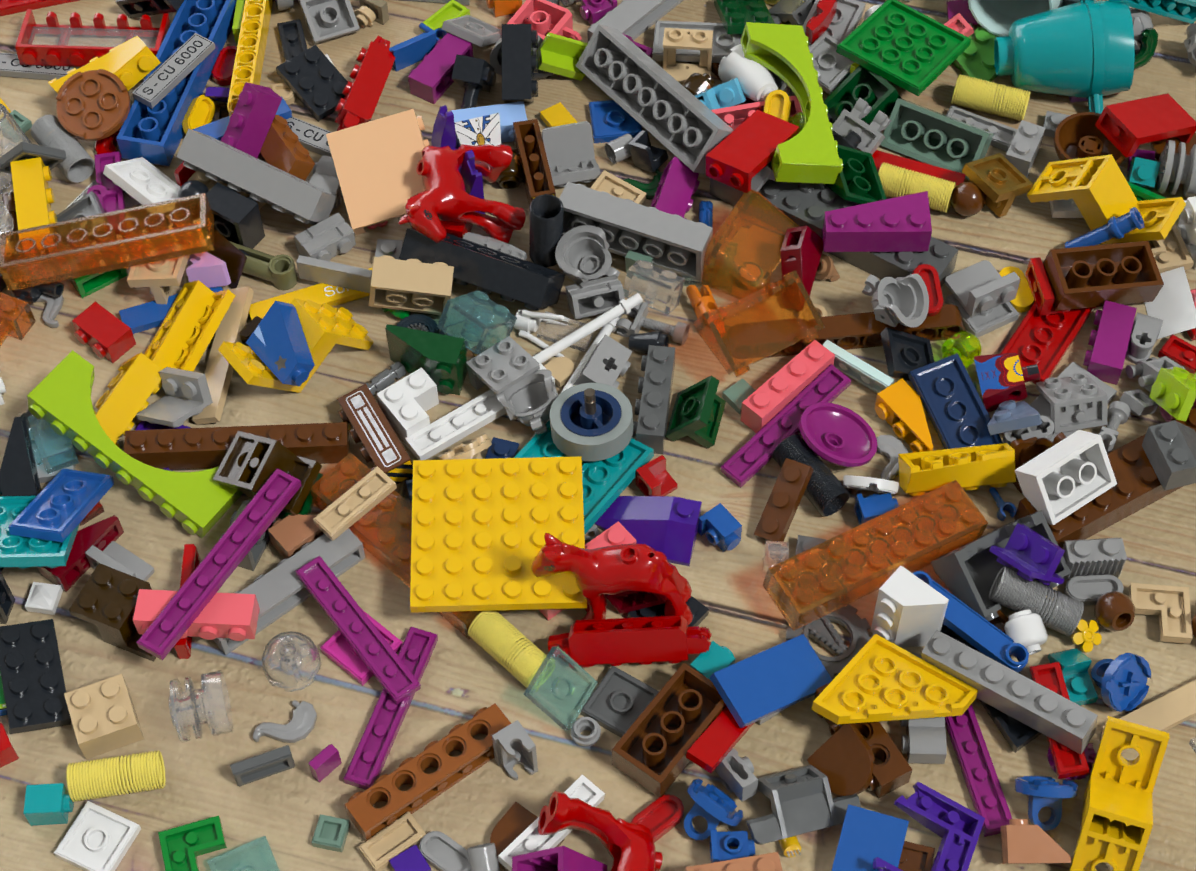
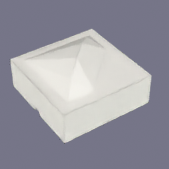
[25,582,63,615]

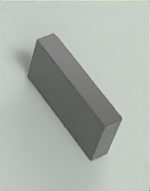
[230,745,295,787]

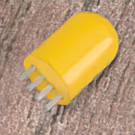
[778,836,802,857]

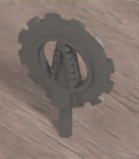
[774,580,872,679]

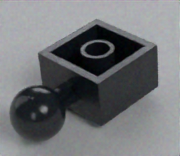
[178,180,265,249]

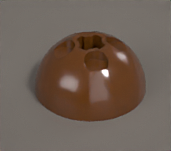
[1054,112,1126,166]

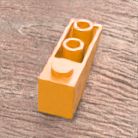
[874,378,933,452]

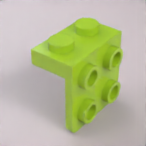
[1149,367,1196,421]

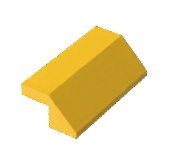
[144,280,236,372]

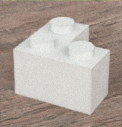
[376,367,439,444]

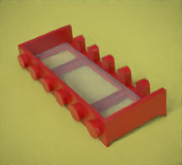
[15,9,171,67]

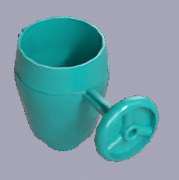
[994,0,1135,114]

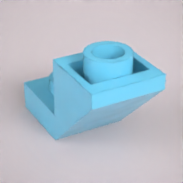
[694,78,746,110]

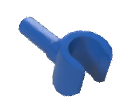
[419,23,447,42]
[989,487,1017,521]

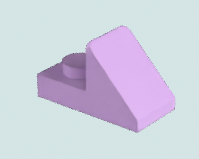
[186,245,231,288]

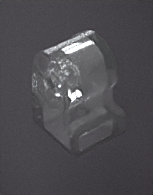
[762,541,789,579]

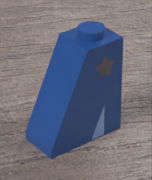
[246,301,315,386]

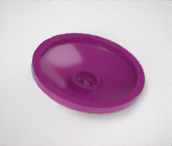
[799,402,877,467]

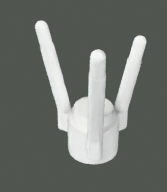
[514,309,569,357]

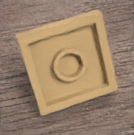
[127,242,192,304]

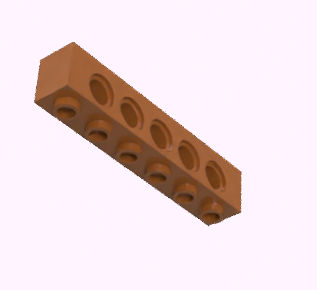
[344,703,512,841]

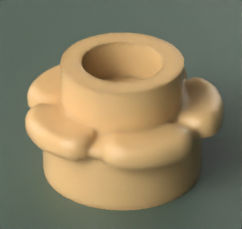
[354,6,376,28]

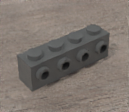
[632,345,676,454]

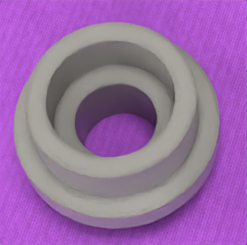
[571,717,601,747]

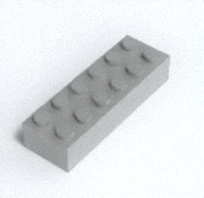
[176,129,338,225]
[559,182,713,281]

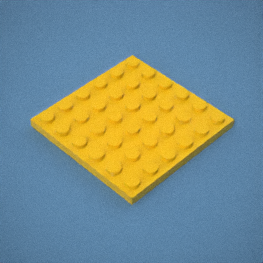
[410,456,587,613]

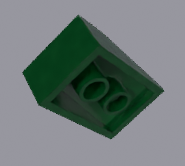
[824,65,902,125]
[824,145,887,204]
[385,324,468,395]

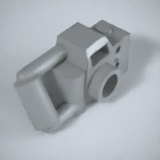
[715,749,758,802]

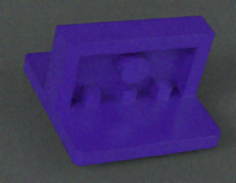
[989,523,1065,585]

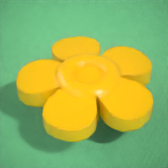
[1071,619,1102,652]

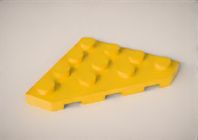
[811,634,978,724]

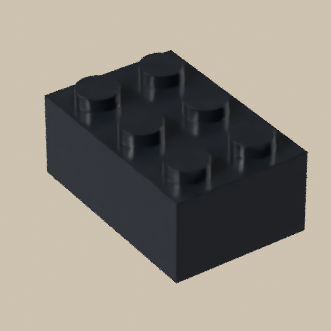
[502,24,538,103]

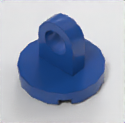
[1091,653,1151,712]
[1015,776,1078,831]
[684,779,743,840]

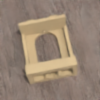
[663,28,713,85]

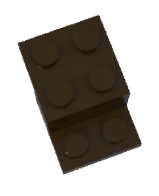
[213,431,322,515]
[69,563,157,662]

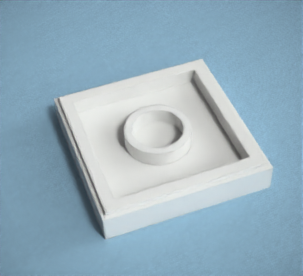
[54,801,141,871]

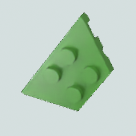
[953,27,1000,82]

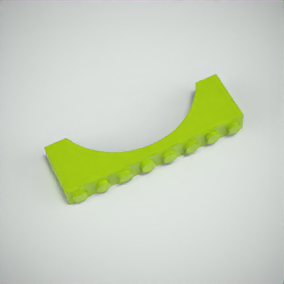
[740,22,843,184]
[27,350,243,538]

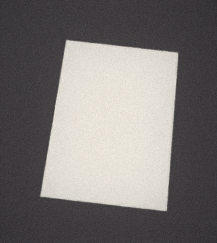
[1144,266,1196,339]

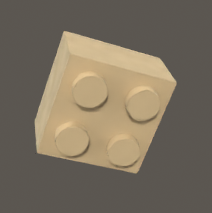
[64,674,144,760]

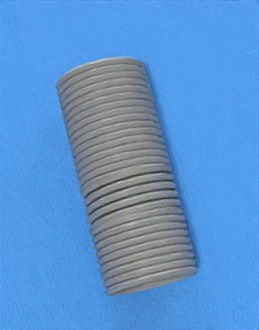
[31,115,95,183]
[989,566,1084,636]

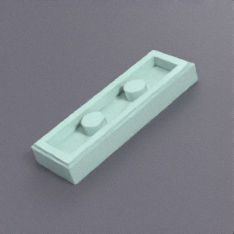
[823,340,894,393]

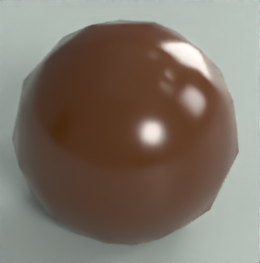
[950,182,986,217]
[1094,591,1135,632]

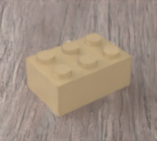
[369,255,454,316]

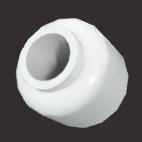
[1004,610,1048,655]

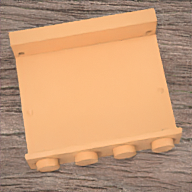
[326,109,430,235]

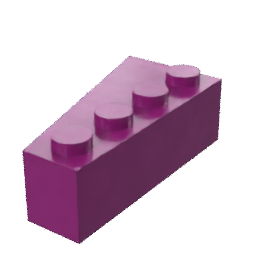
[822,191,932,252]

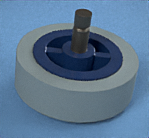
[550,383,633,461]

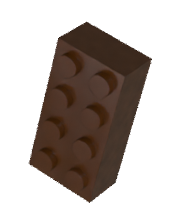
[1043,241,1164,311]
[612,663,726,797]

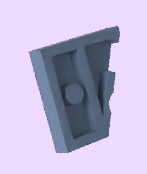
[987,400,1042,435]

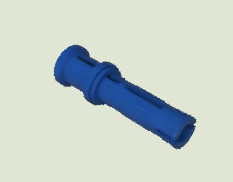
[1064,207,1144,248]

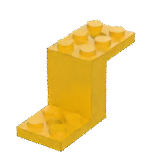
[1027,154,1186,245]
[218,298,374,393]
[1069,716,1170,871]

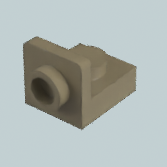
[359,0,389,25]

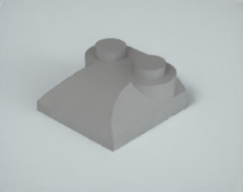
[300,0,360,44]

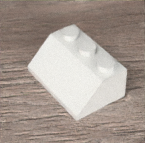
[1015,430,1117,525]
[870,566,949,648]

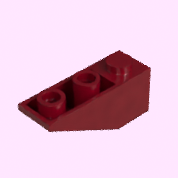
[780,226,823,311]

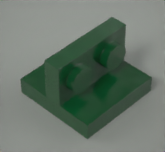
[665,375,726,449]

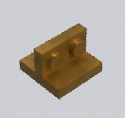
[962,153,1033,218]

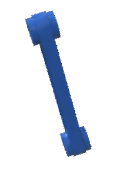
[912,571,1029,673]

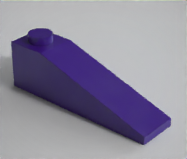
[595,496,702,566]

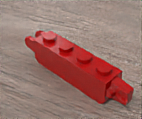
[335,35,395,131]
[548,616,712,667]

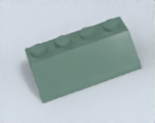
[880,98,994,180]

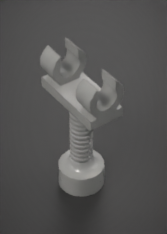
[616,302,690,345]
[1098,401,1131,454]

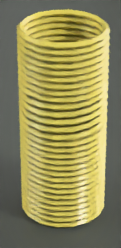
[951,74,1031,121]
[878,162,956,213]
[468,610,554,690]
[66,750,166,802]

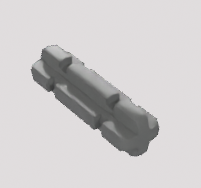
[363,361,406,397]

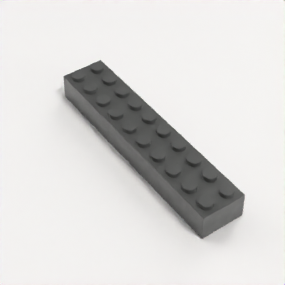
[710,178,959,287]

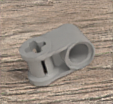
[1126,312,1163,364]

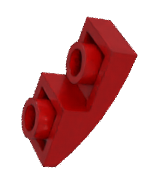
[806,0,837,44]

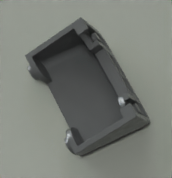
[930,510,1071,621]

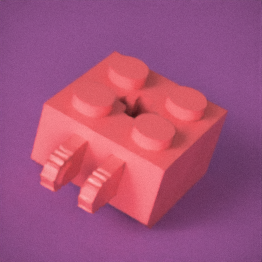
[507,0,582,41]

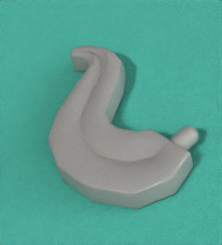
[25,293,64,328]
[876,435,908,481]
[253,700,317,743]

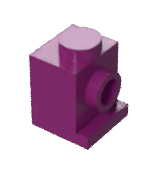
[580,0,617,25]

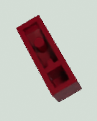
[37,515,124,592]

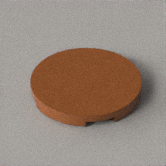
[56,69,130,141]

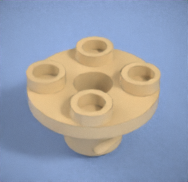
[438,433,492,460]

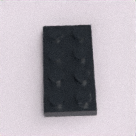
[0,619,71,734]

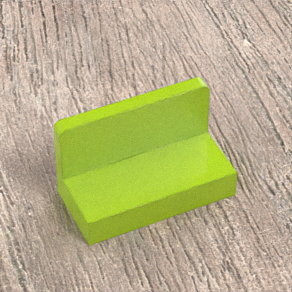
[536,33,588,81]

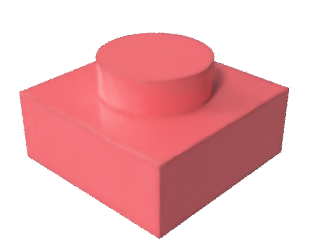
[943,13,975,37]

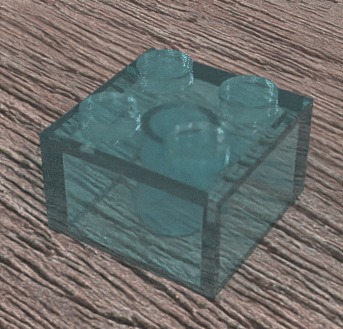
[437,291,517,355]

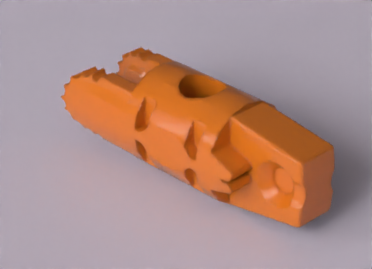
[686,285,726,343]

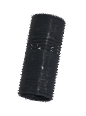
[529,194,564,267]
[773,434,850,516]

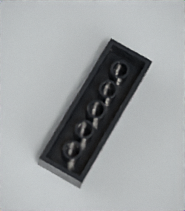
[399,228,566,310]

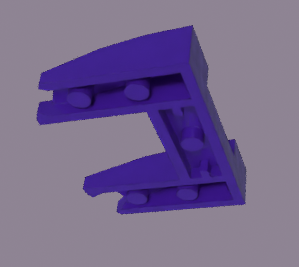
[431,105,486,214]
[873,782,985,871]

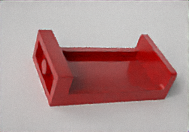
[1095,93,1196,158]
[706,109,800,193]

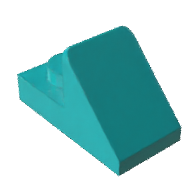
[1048,648,1098,706]

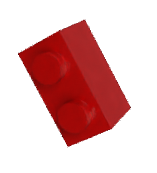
[72,301,136,363]

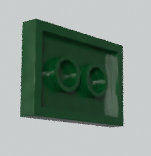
[714,0,775,34]

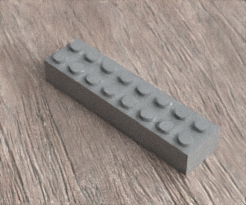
[576,24,734,174]

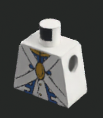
[455,113,501,146]

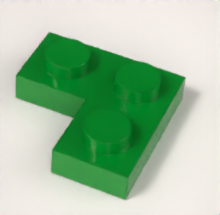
[158,816,227,871]

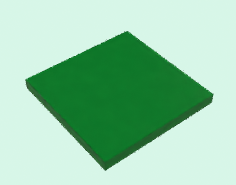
[836,0,971,96]

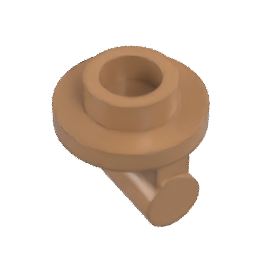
[815,254,840,282]

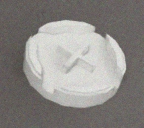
[843,475,899,494]

